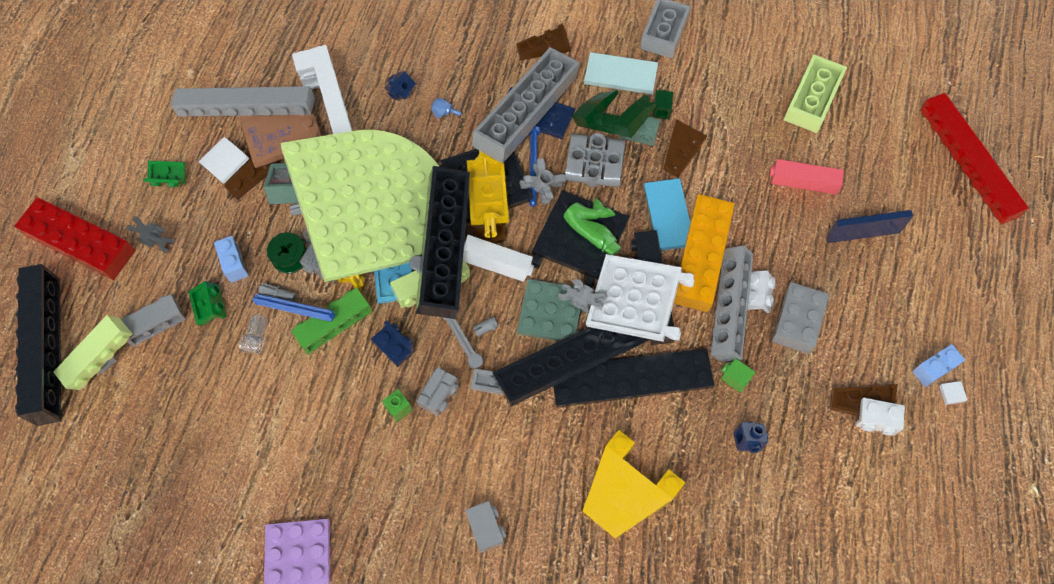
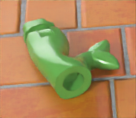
[563,199,621,255]

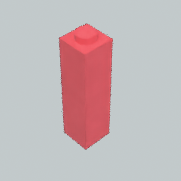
[769,159,844,195]

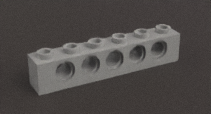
[711,246,753,362]

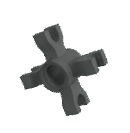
[126,216,175,253]

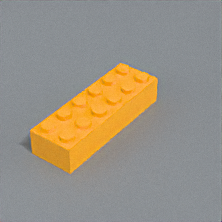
[674,194,735,313]

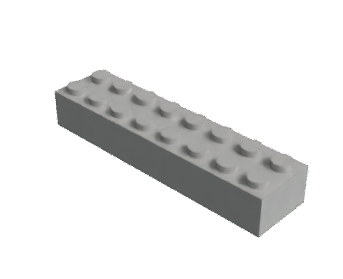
[472,47,580,163]

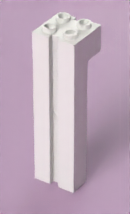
[292,45,353,134]

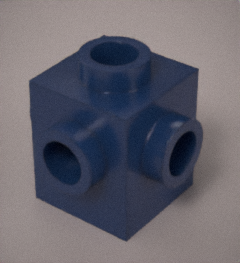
[384,71,416,100]
[733,422,769,453]

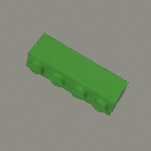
[291,288,372,355]

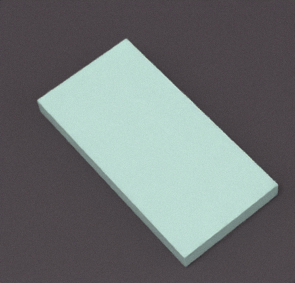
[584,52,658,95]

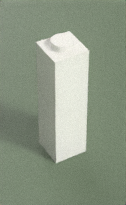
[463,235,534,282]

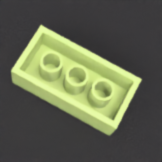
[784,54,847,133]

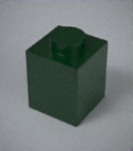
[652,90,673,120]

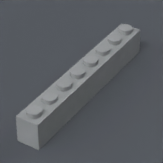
[170,86,315,117]

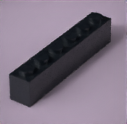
[630,230,674,345]

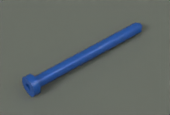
[528,126,540,207]

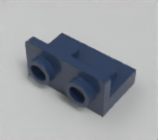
[371,320,415,368]

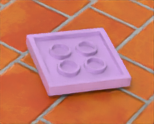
[264,519,330,584]

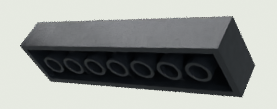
[415,166,470,319]
[15,264,61,426]

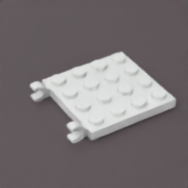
[586,254,695,342]

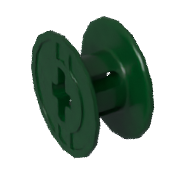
[266,232,307,274]

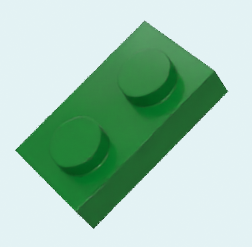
[143,161,186,187]

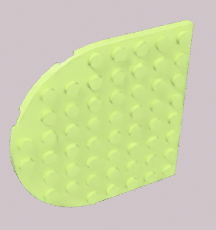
[281,130,439,282]

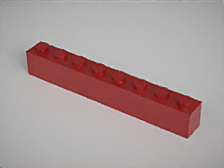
[920,93,1029,225]

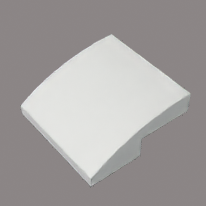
[199,137,249,184]

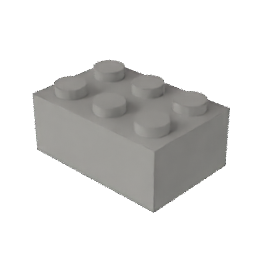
[640,0,691,59]
[771,282,829,354]

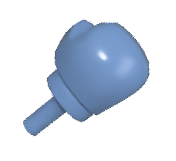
[431,98,462,118]

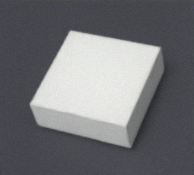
[939,381,967,405]

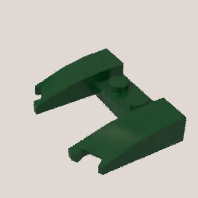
[572,89,656,138]

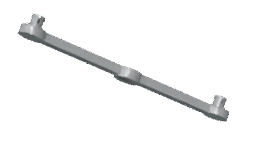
[410,255,483,369]

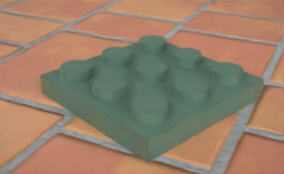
[517,279,581,341]

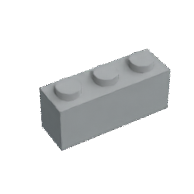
[121,294,186,347]

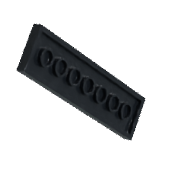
[492,327,651,406]
[553,348,715,408]

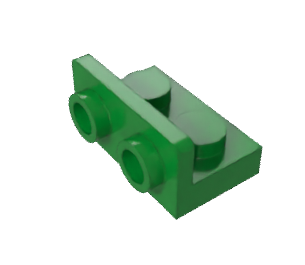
[188,281,227,326]

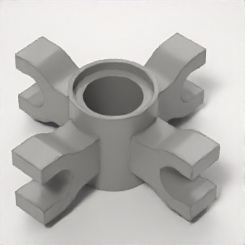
[520,159,566,204]
[558,279,607,314]

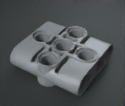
[565,133,625,187]

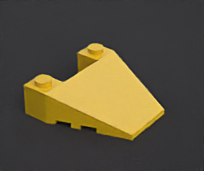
[582,430,686,539]

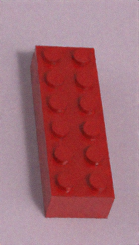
[14,197,136,281]

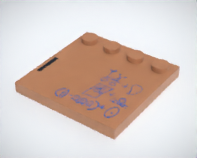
[239,111,321,168]

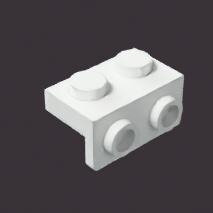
[748,271,776,313]
[856,398,905,436]

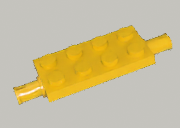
[467,150,509,238]

